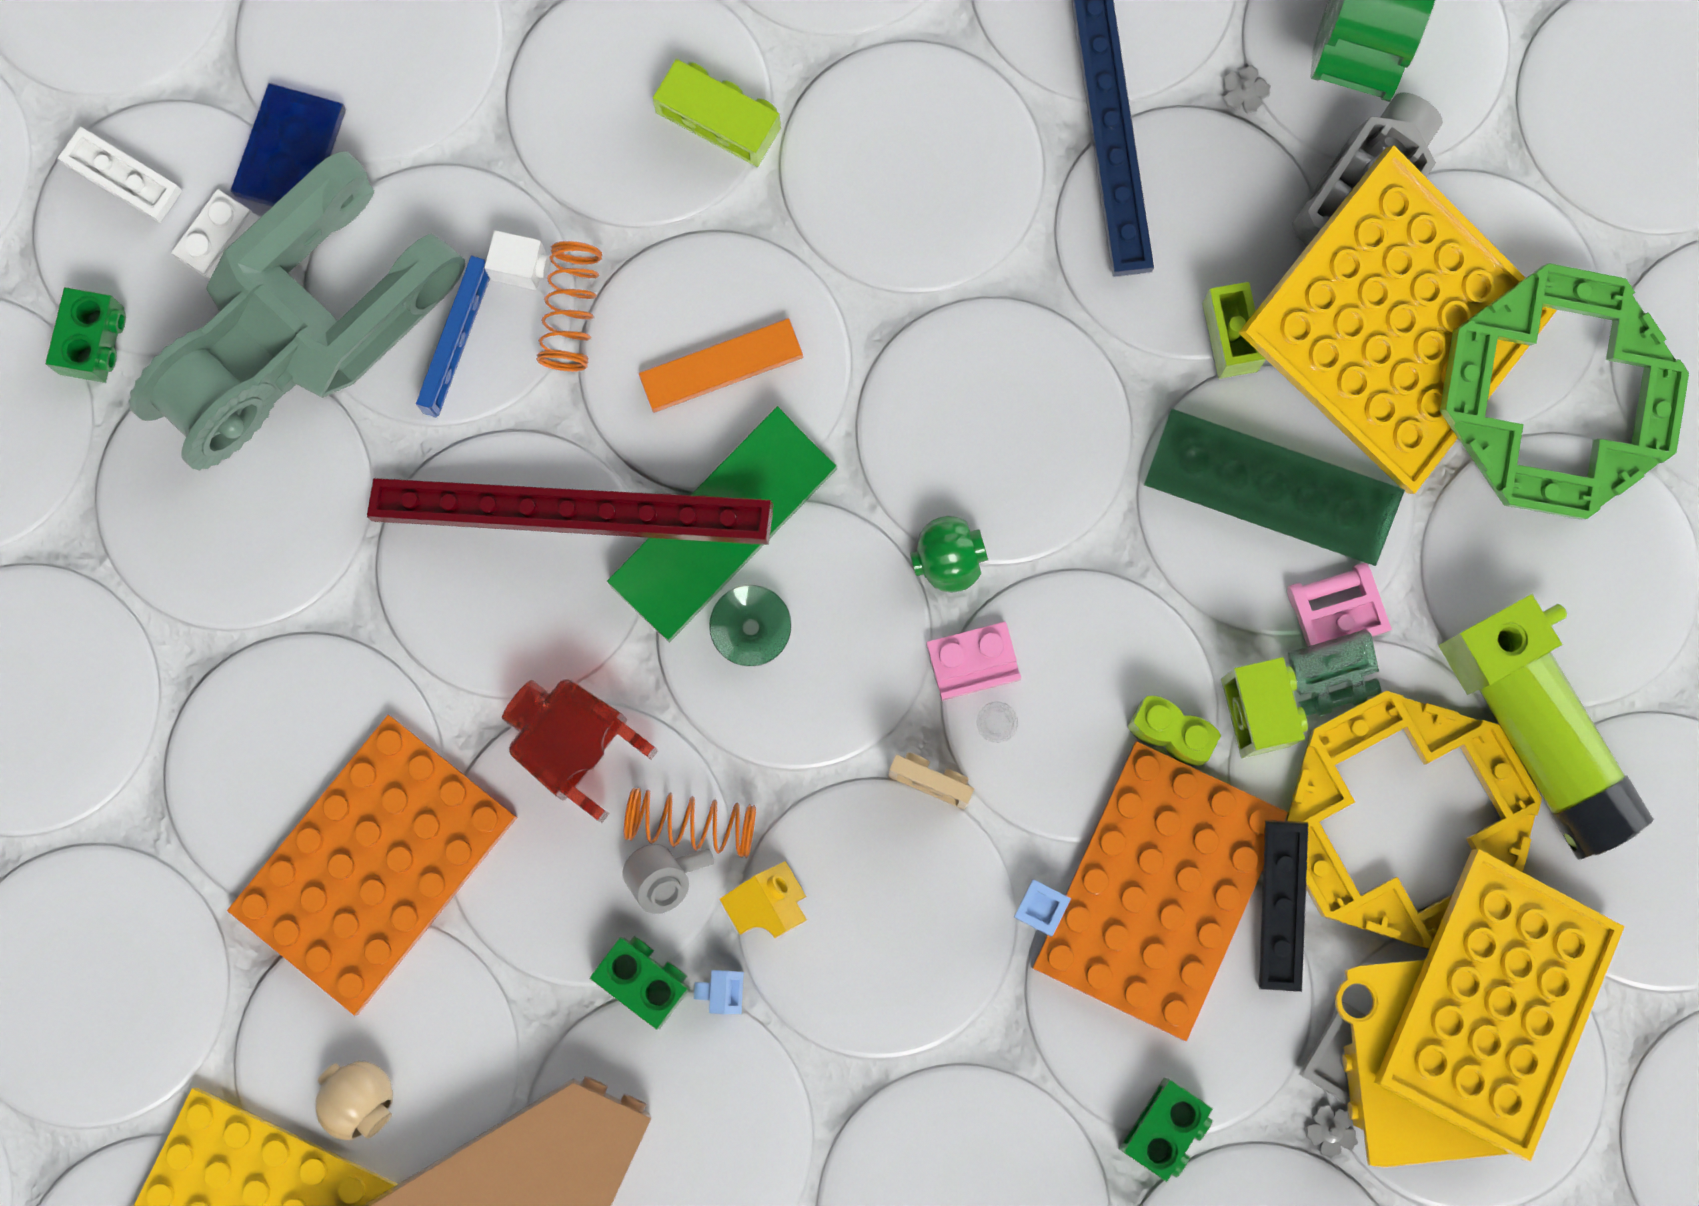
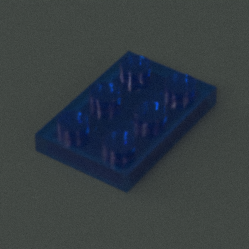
[230,83,347,207]

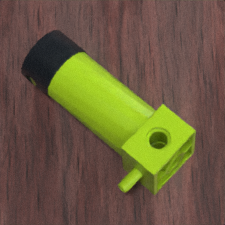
[1438,594,1654,860]

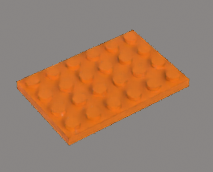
[227,715,518,1016]
[1032,741,1288,1042]

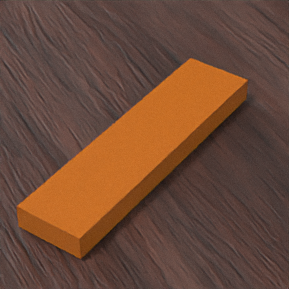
[638,318,803,413]

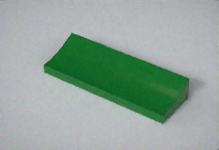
[607,406,837,643]

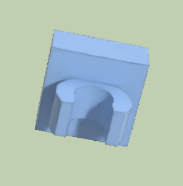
[1013,879,1071,937]
[694,970,744,1014]

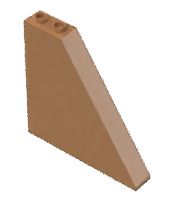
[363,1076,651,1206]

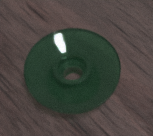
[709,585,792,667]

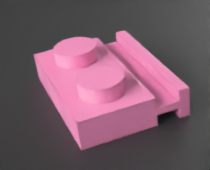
[926,621,1022,701]

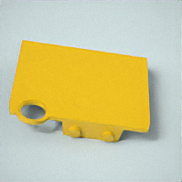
[1335,960,1510,1167]

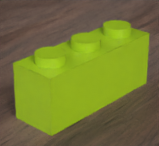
[652,59,781,167]

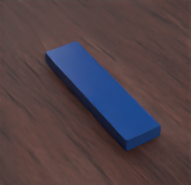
[416,255,490,418]

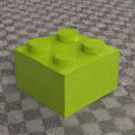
[1221,657,1308,758]

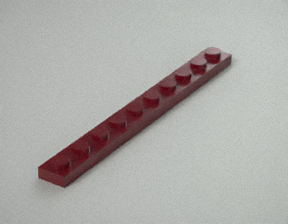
[367,478,774,545]

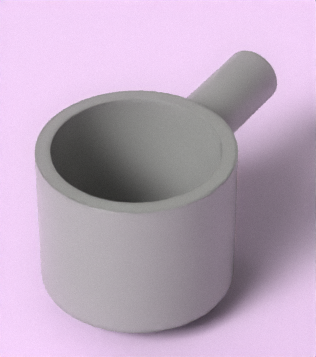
[622,845,714,914]

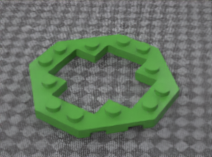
[1440,263,1689,520]

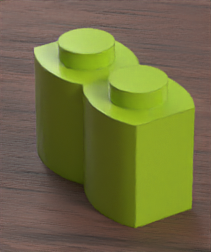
[1128,696,1221,766]

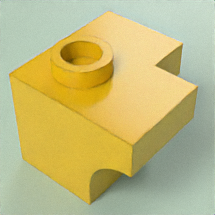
[719,861,807,938]

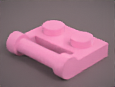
[1287,562,1392,656]

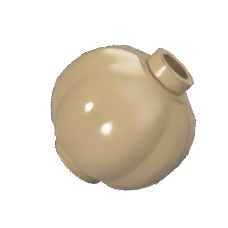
[315,1061,393,1140]

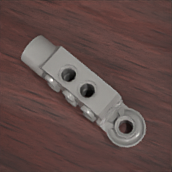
[1292,93,1443,247]

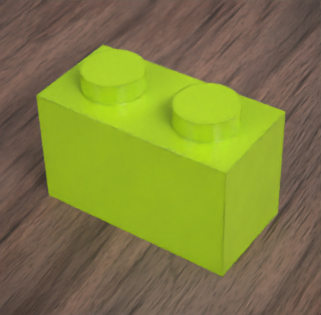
[1202,282,1266,379]

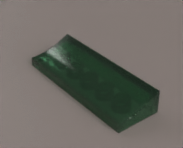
[1143,408,1405,566]

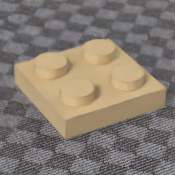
[888,752,975,810]

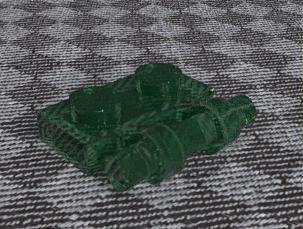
[1287,629,1382,717]

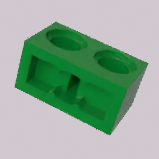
[45,287,126,383]
[589,936,690,1030]
[1119,1078,1213,1182]

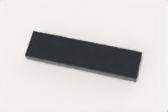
[1259,820,1309,992]

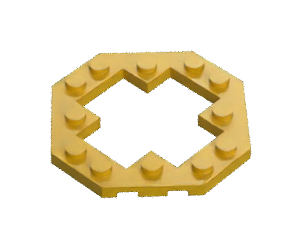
[1286,691,1542,950]

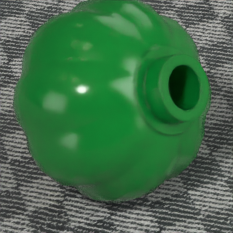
[910,516,988,593]

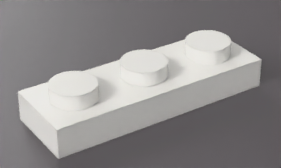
[58,126,182,223]

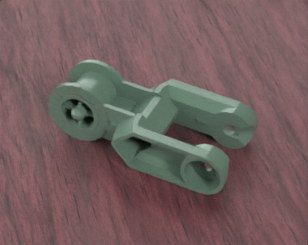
[128,151,465,471]

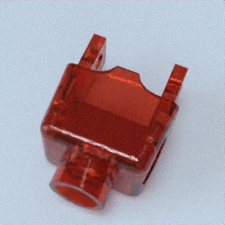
[502,679,658,823]

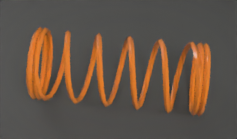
[536,241,602,371]
[624,787,756,858]

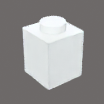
[484,230,550,290]

